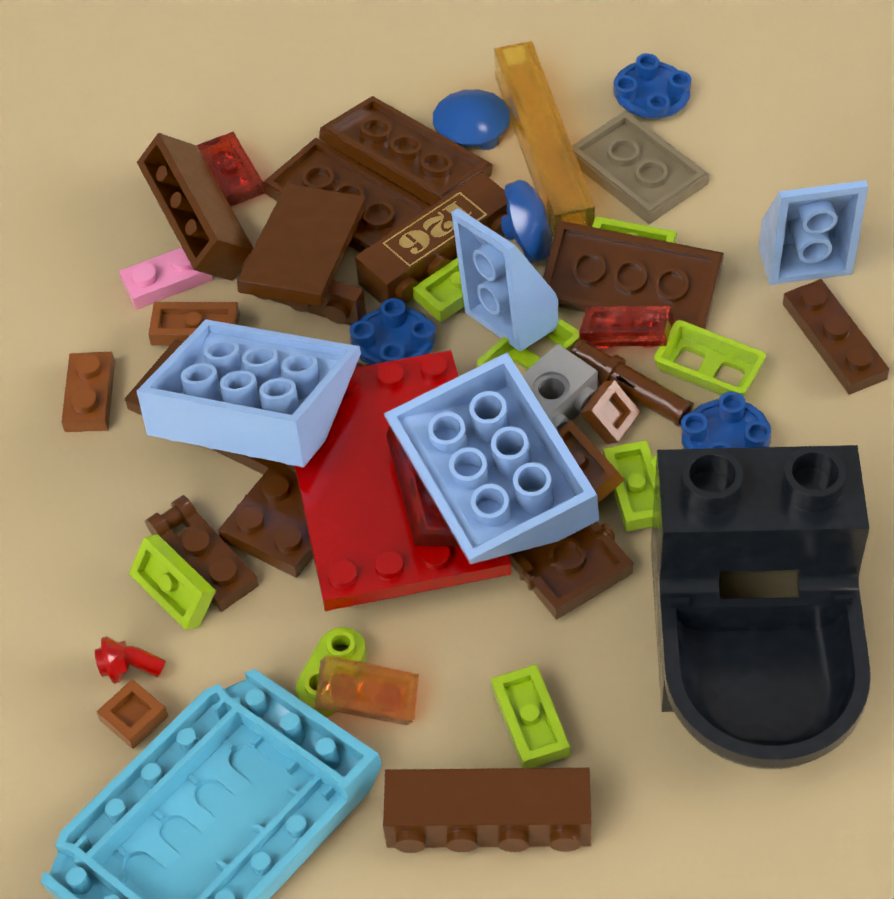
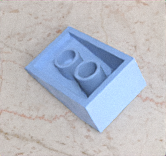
[758,180,868,285]
[451,208,559,352]

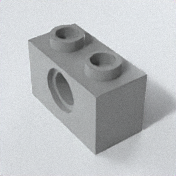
[522,344,598,431]

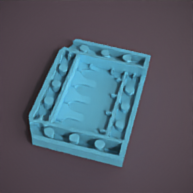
[40,669,382,899]

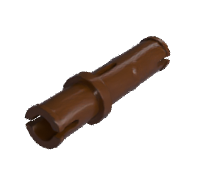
[571,339,694,427]

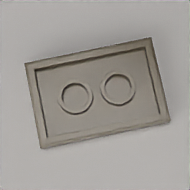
[567,111,709,224]

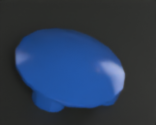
[613,53,691,119]
[433,89,510,150]
[501,180,552,264]
[349,298,436,365]
[681,392,771,449]

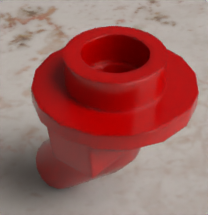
[95,636,166,684]

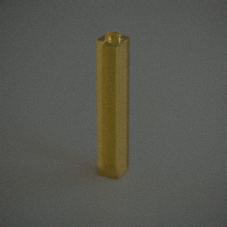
[494,41,595,238]

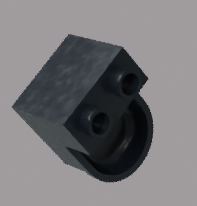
[651,445,871,769]

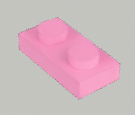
[119,247,213,310]

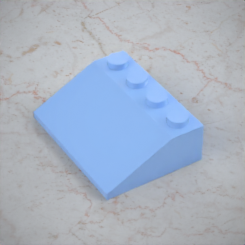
[137,319,361,467]
[384,353,599,564]

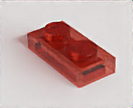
[197,132,265,207]
[579,306,673,348]

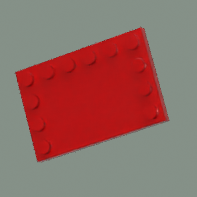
[295,350,511,611]

